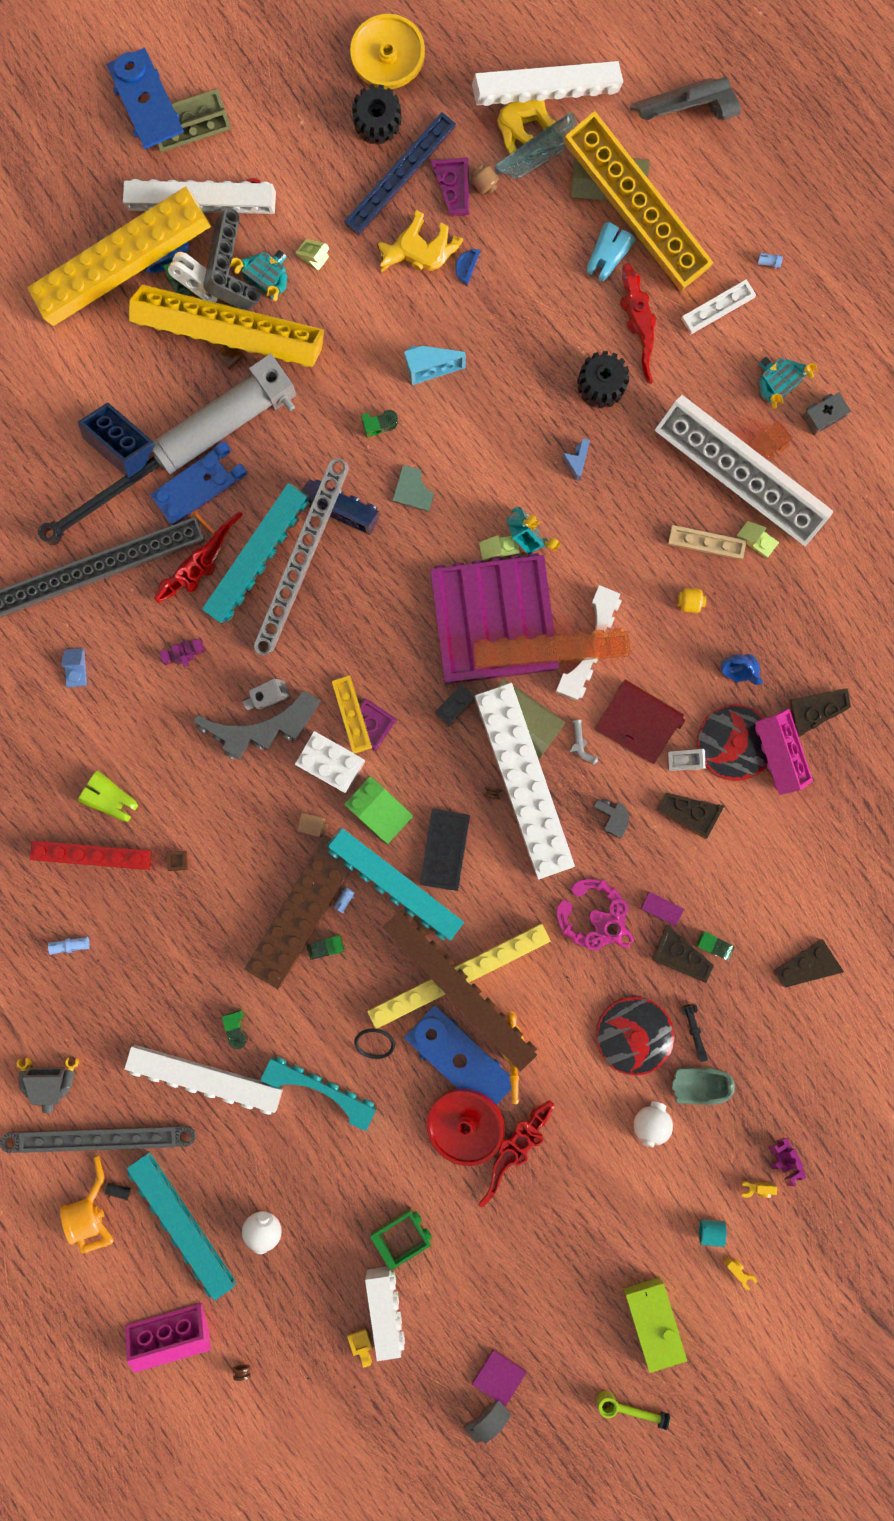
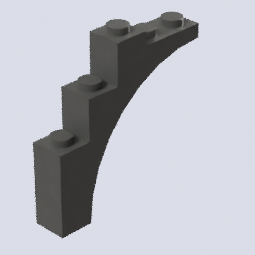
[193,690,321,760]

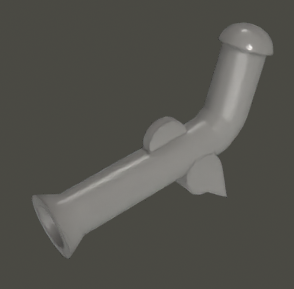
[569,720,598,765]

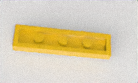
[332,675,372,754]

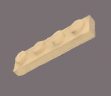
[668,525,747,560]

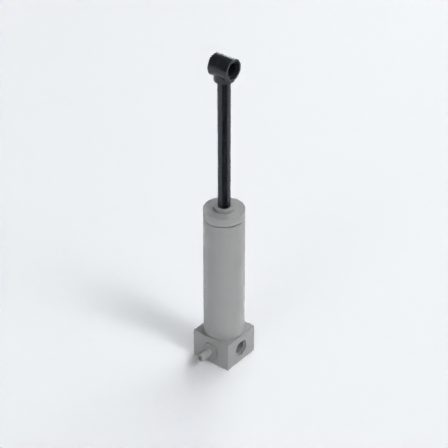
[38,354,297,545]

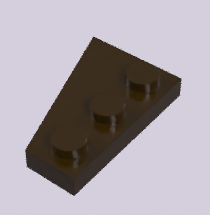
[652,924,714,983]

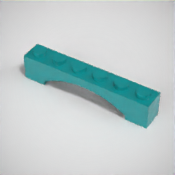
[260,1056,377,1131]

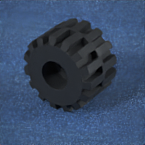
[352,84,401,144]
[577,351,630,408]

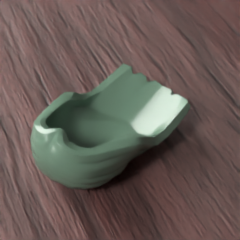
[672,1067,735,1105]

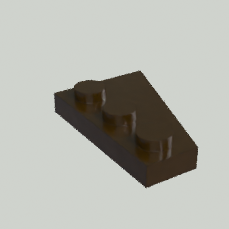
[790,688,851,737]
[655,793,725,839]
[773,939,844,988]

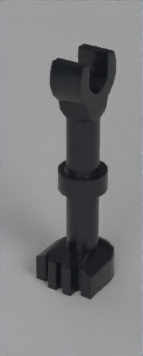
[680,1003,708,1062]

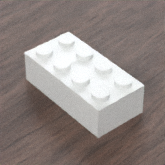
[365,1266,405,1361]

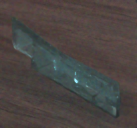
[495,111,577,179]

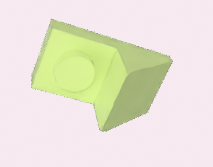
[295,239,330,270]
[736,521,779,559]
[479,535,520,561]

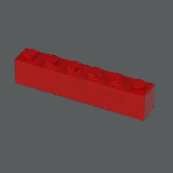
[30,841,152,870]

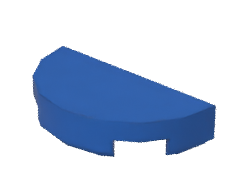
[455,249,481,286]

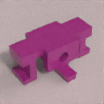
[159,639,205,667]
[768,1138,806,1186]

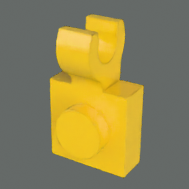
[741,1181,777,1198]
[723,1256,757,1290]
[347,1328,373,1368]

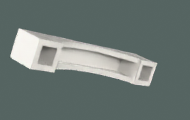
[555,585,622,701]

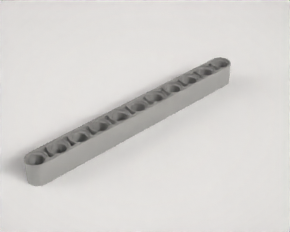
[254,458,349,655]

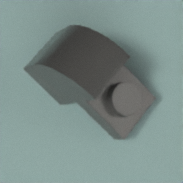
[592,799,629,839]
[464,1400,512,1443]

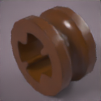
[483,787,502,800]
[232,1365,251,1381]

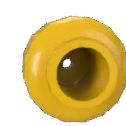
[677,588,706,613]

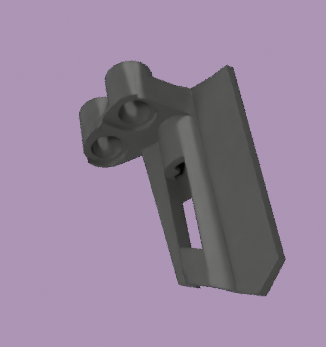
[630,77,741,120]

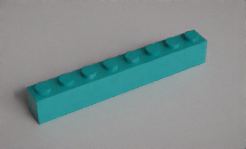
[202,483,311,623]
[326,827,464,941]
[126,1152,236,1301]

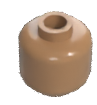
[471,165,499,195]

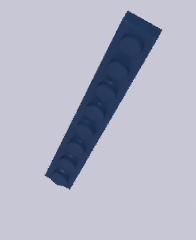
[344,112,456,236]

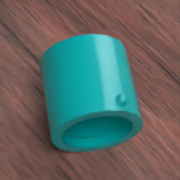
[698,1219,727,1247]

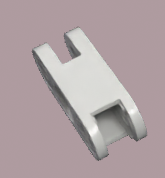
[168,252,218,302]

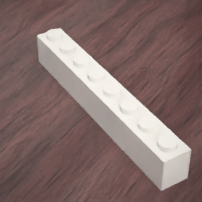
[472,61,623,106]
[123,179,276,214]
[124,1045,283,1114]

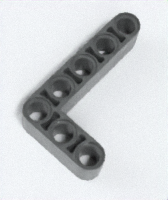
[203,208,261,311]

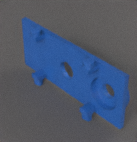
[106,48,184,149]
[404,1005,511,1105]

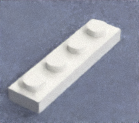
[681,279,756,334]

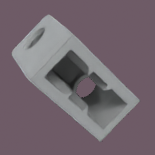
[243,678,291,710]

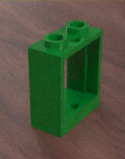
[370,1207,432,1271]

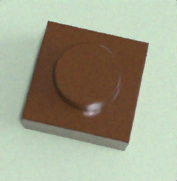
[216,345,243,370]
[166,851,188,871]

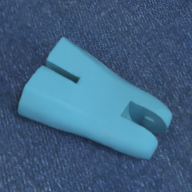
[587,222,636,282]

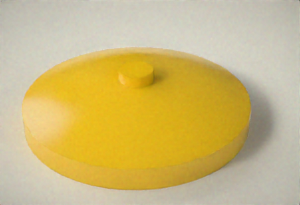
[350,14,425,89]

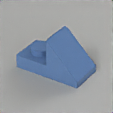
[562,438,590,481]
[61,648,87,688]

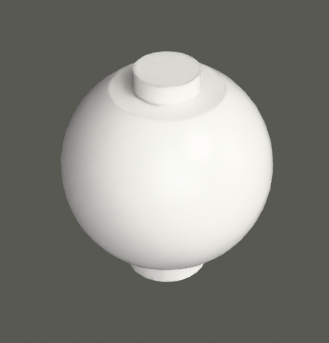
[633,1101,673,1148]
[242,1211,281,1254]

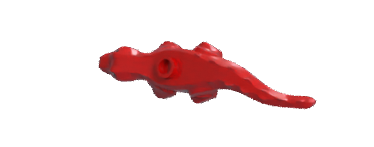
[620,263,656,384]
[154,512,243,603]
[478,1100,554,1207]

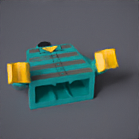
[230,250,288,301]
[758,356,818,409]
[506,507,561,554]

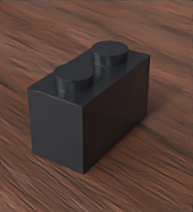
[435,684,475,727]

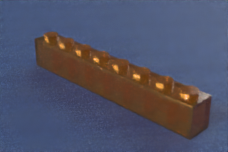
[473,628,631,669]

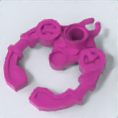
[557,879,634,951]

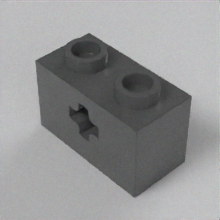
[803,392,851,435]

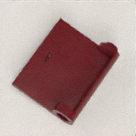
[595,679,686,764]

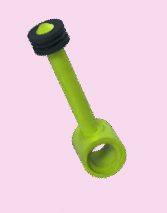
[596,1391,670,1430]

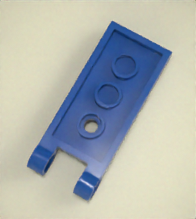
[150,441,248,525]

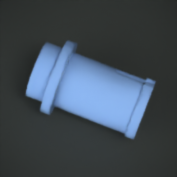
[758,252,783,269]
[333,887,355,913]

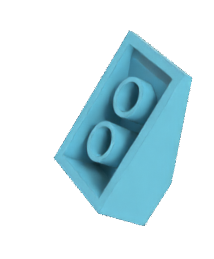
[404,346,466,385]

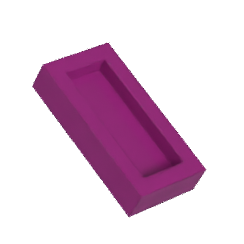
[640,892,684,926]

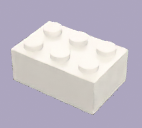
[295,731,365,794]

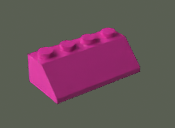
[755,709,813,795]
[125,1303,211,1373]

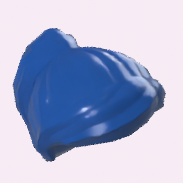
[720,654,763,685]

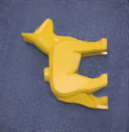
[497,67,557,158]
[377,210,463,272]

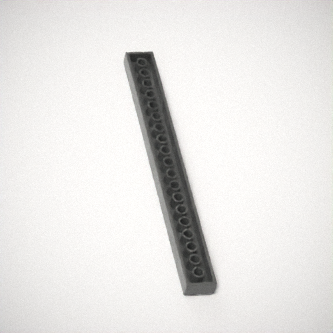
[0,517,205,618]

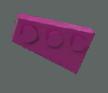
[431,157,469,216]

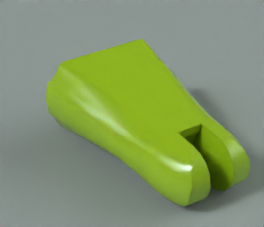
[78,770,138,822]

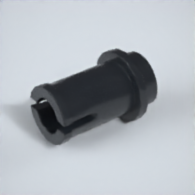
[105,1182,131,1201]

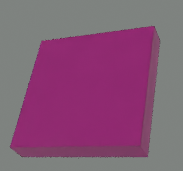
[344,698,397,751]
[472,1349,527,1407]

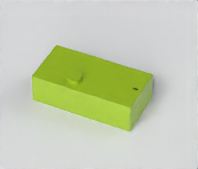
[623,1277,687,1373]

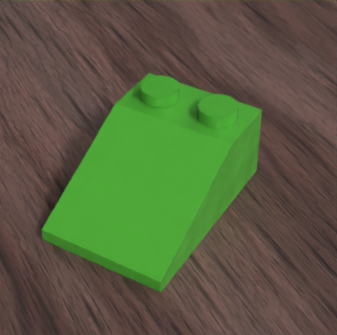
[344,776,413,844]

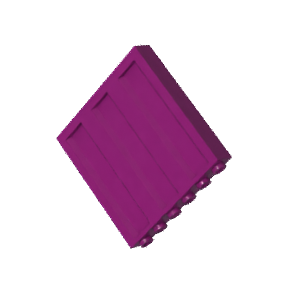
[430,553,559,685]

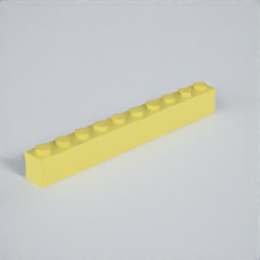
[367,923,551,1029]

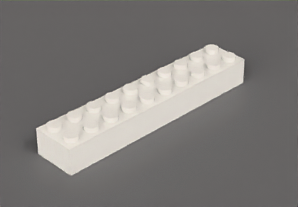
[654,395,833,546]
[474,683,575,880]

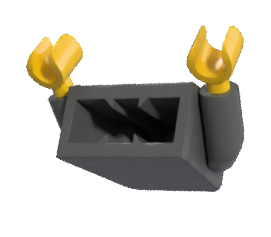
[17,1057,79,1113]

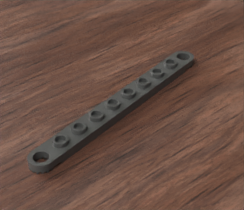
[0,1126,196,1153]

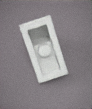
[668,749,705,771]

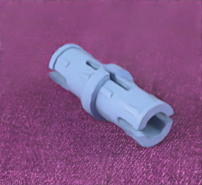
[48,937,90,955]

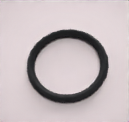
[354,1028,395,1059]

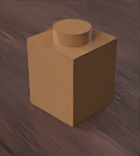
[297,813,328,837]

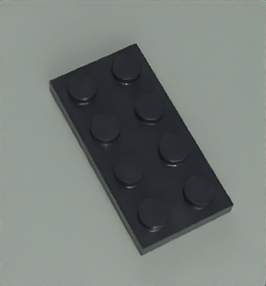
[420,809,470,891]

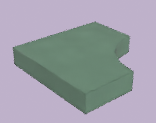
[393,465,434,512]

